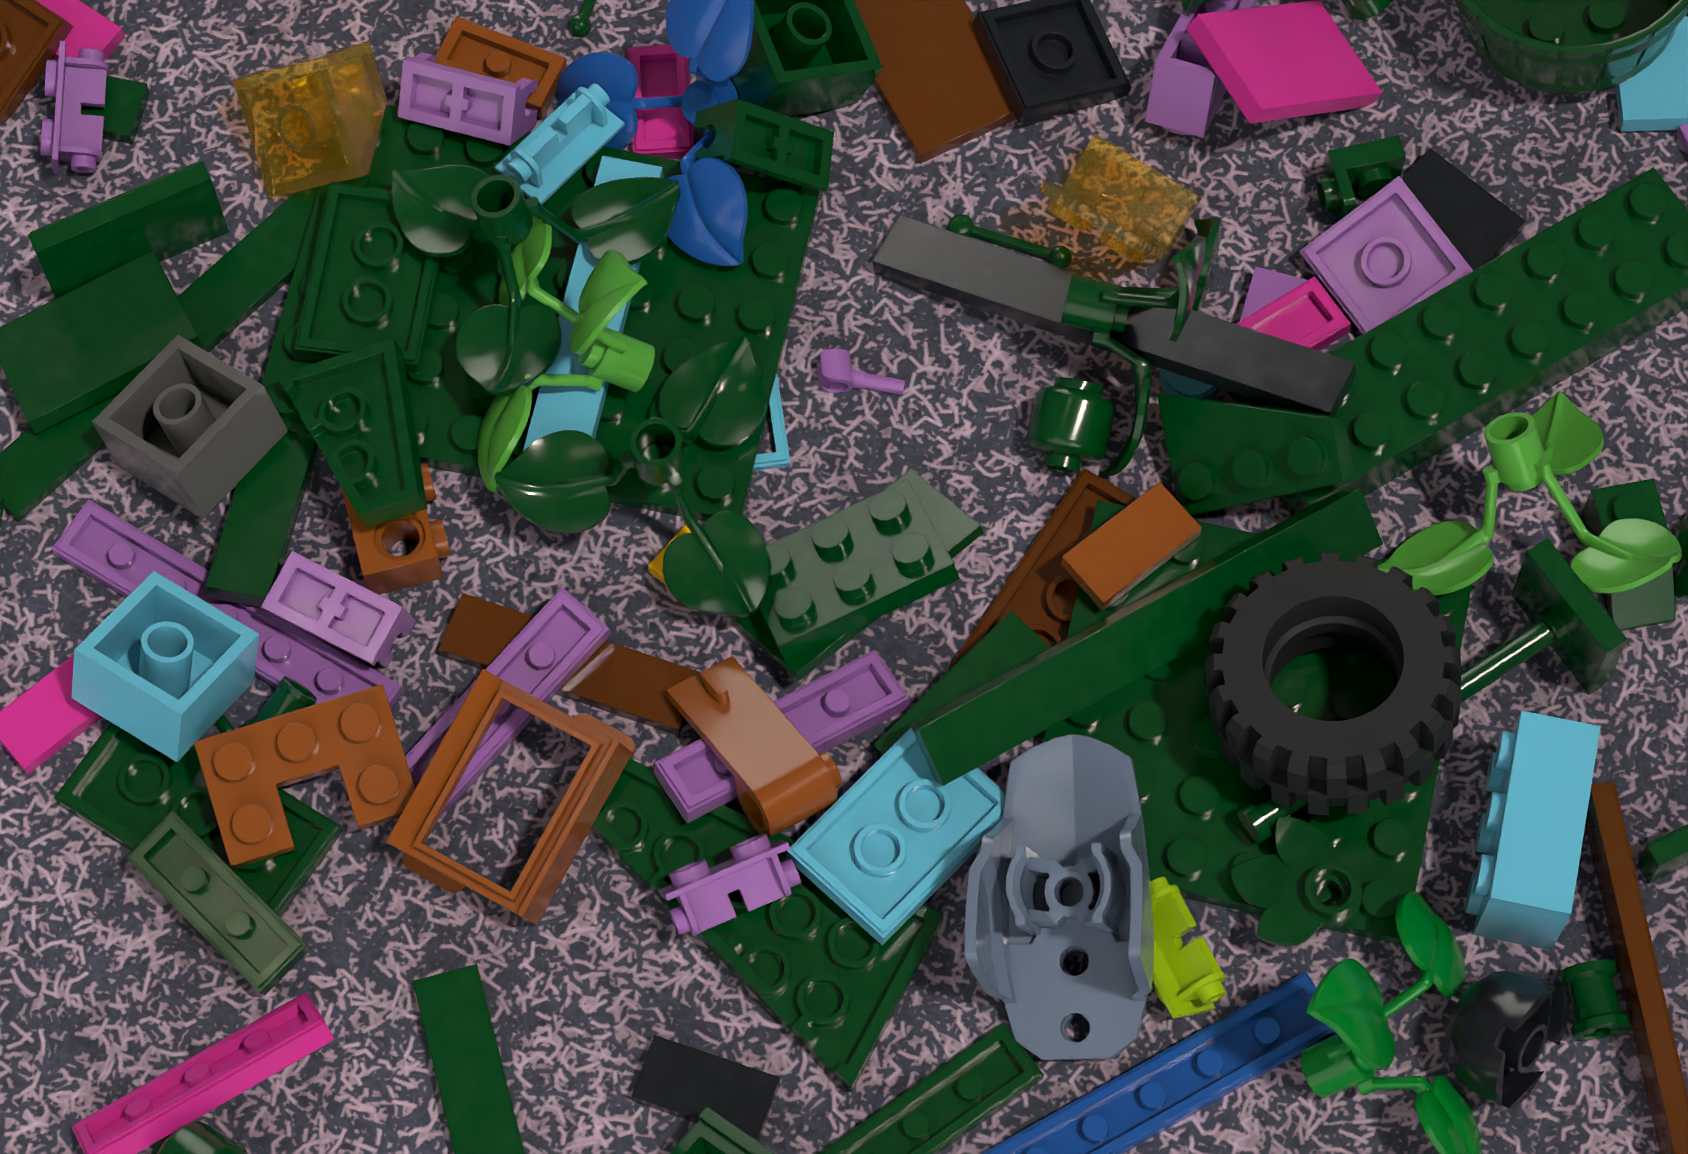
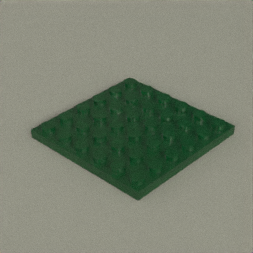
[1043,500,1473,945]

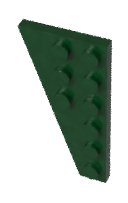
[591,758,943,1093]

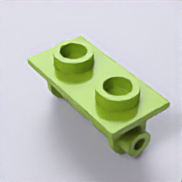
[1150,877,1227,1019]

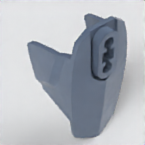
[964,734,1154,1060]

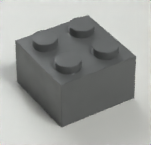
[92,335,288,519]

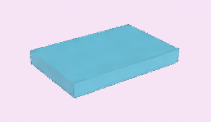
[786,718,1006,945]

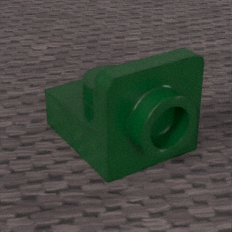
[1316,135,1406,222]

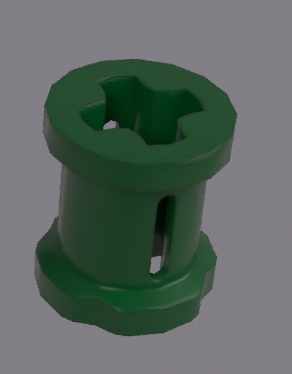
[1557,959,1632,1041]

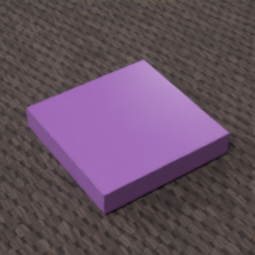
[1299,176,1473,335]

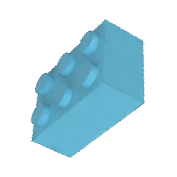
[1465,711,1601,951]

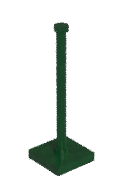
[1237,537,1628,843]

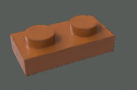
[436,16,567,119]

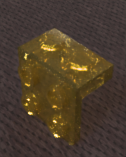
[1038,134,1202,264]

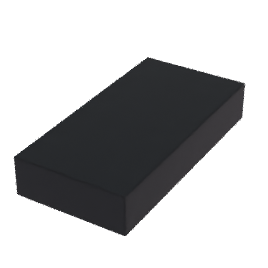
[631,1035,780,1142]

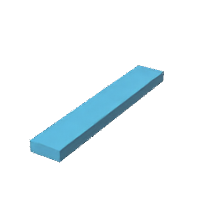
[523,156,663,451]

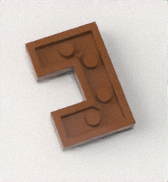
[194,684,415,869]

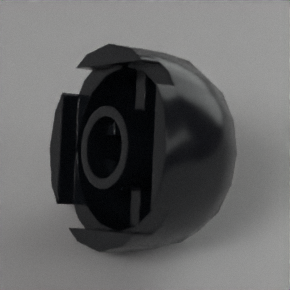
[1442,970,1569,1109]

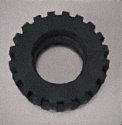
[1206,553,1461,816]

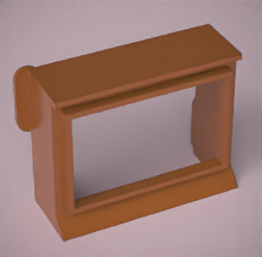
[386,669,636,925]

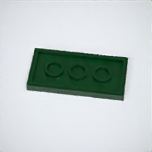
[54,722,343,917]

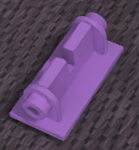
[41,41,109,174]
[658,833,801,936]

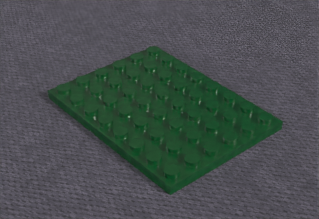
[261,97,821,521]

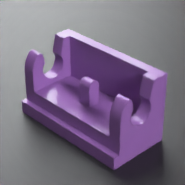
[398,52,538,146]
[261,551,416,667]

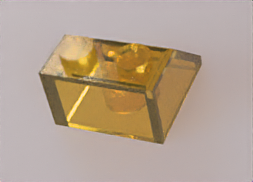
[232,41,387,198]

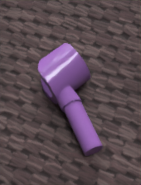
[816,348,905,395]

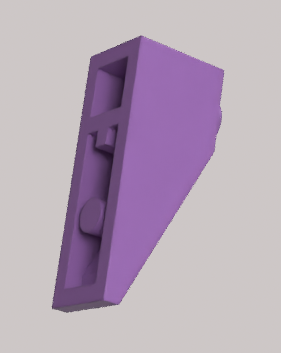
[1145,0,1259,138]

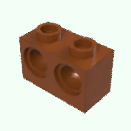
[341,463,451,595]

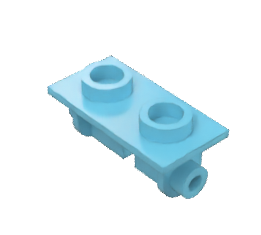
[495,83,625,205]

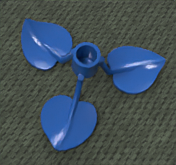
[555,0,754,266]

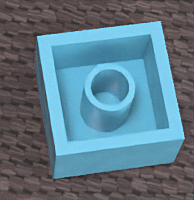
[71,571,259,762]

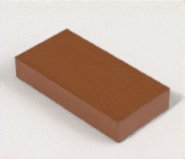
[1061,482,1202,611]

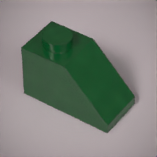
[1580,478,1676,631]

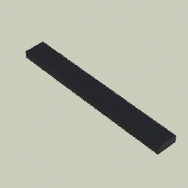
[872,215,1356,416]

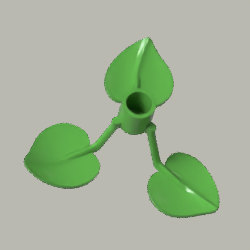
[477,216,655,494]
[1378,391,1682,595]

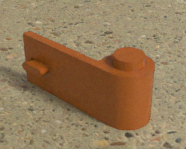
[666,656,842,839]

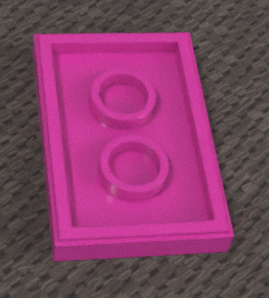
[1186,0,1383,124]

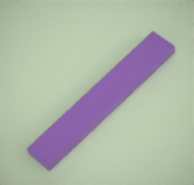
[52,499,403,708]

